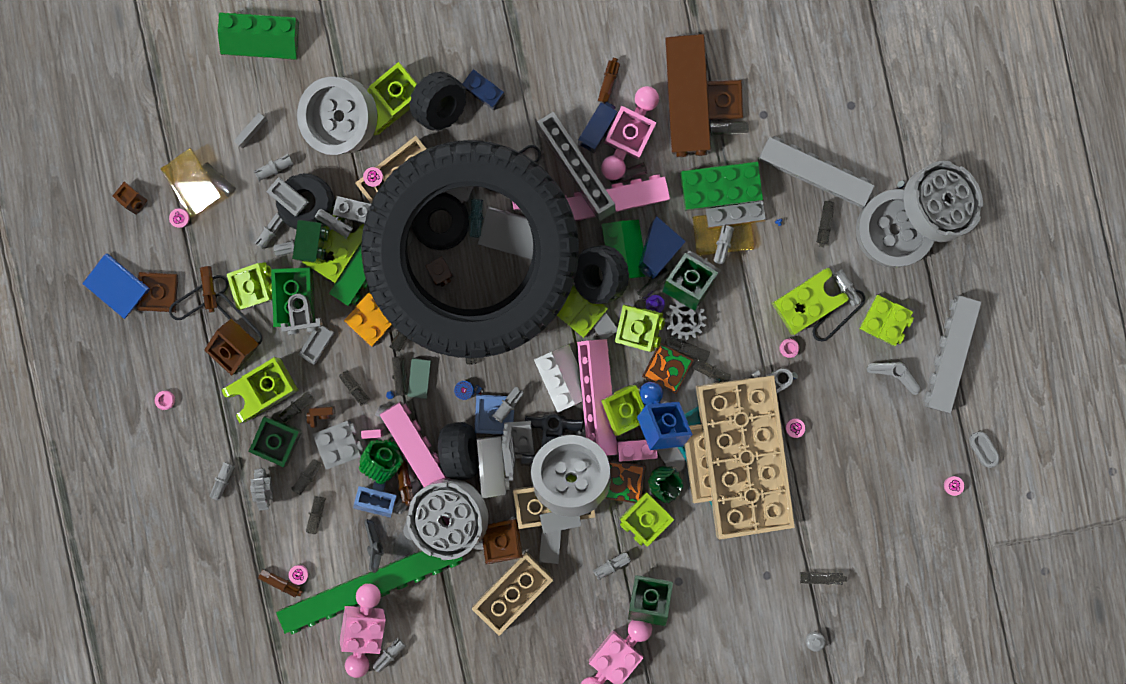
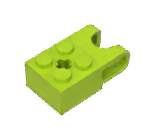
[367,62,417,135]
[303,215,364,283]
[772,268,849,335]
[222,357,299,423]

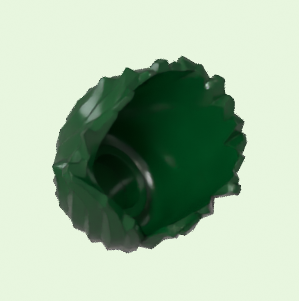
[648,466,684,503]

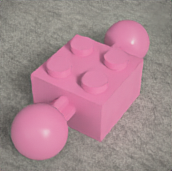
[601,86,659,180]
[340,584,386,678]
[581,620,652,684]

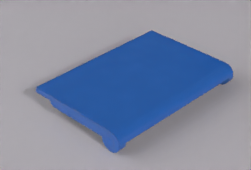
[82,253,150,319]

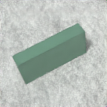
[408,359,431,399]

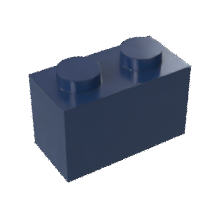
[462,69,505,111]

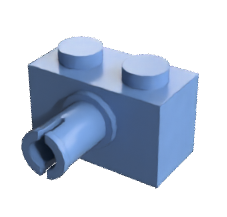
[353,481,396,518]

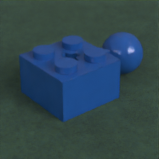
[637,382,692,450]

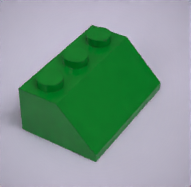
[601,220,647,279]
[271,268,315,327]

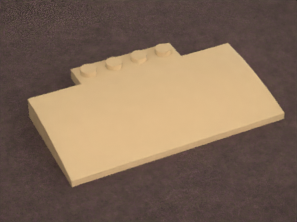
[685,375,795,540]

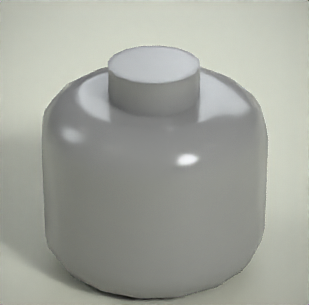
[805,631,825,652]

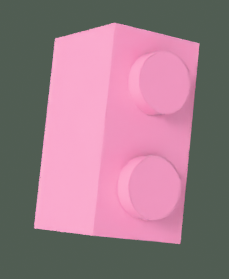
[617,439,658,462]

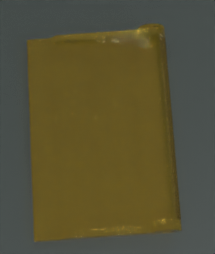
[160,148,221,218]
[692,215,754,256]

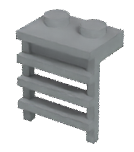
[502,421,535,480]

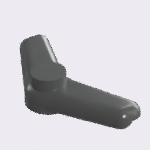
[364,519,384,573]

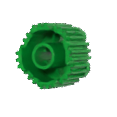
[359,439,403,484]

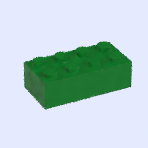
[680,162,763,211]

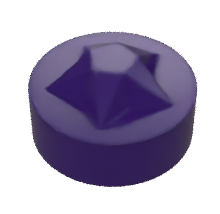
[645,295,665,312]

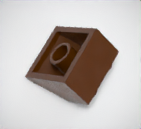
[204,318,259,376]

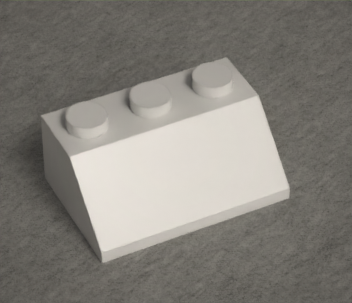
[534,344,583,413]
[477,436,510,498]

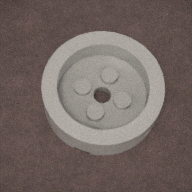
[297,77,377,155]
[904,161,983,242]
[856,189,934,268]
[531,435,611,517]
[407,478,488,560]

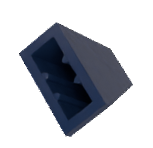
[578,102,618,154]
[638,217,686,279]

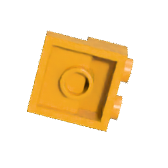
[344,293,392,347]

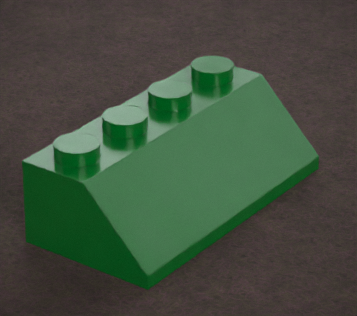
[218,12,299,60]

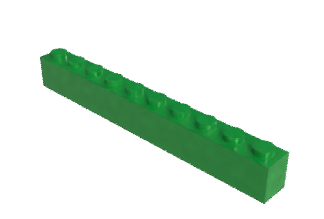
[276,550,464,635]

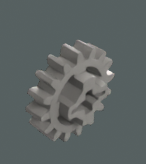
[665,301,707,340]
[250,468,273,511]

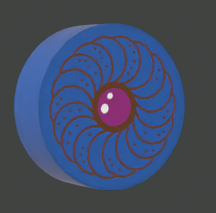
[454,381,474,400]

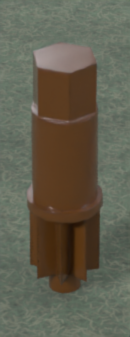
[598,57,620,104]
[200,266,217,313]
[397,461,413,506]
[258,569,303,598]

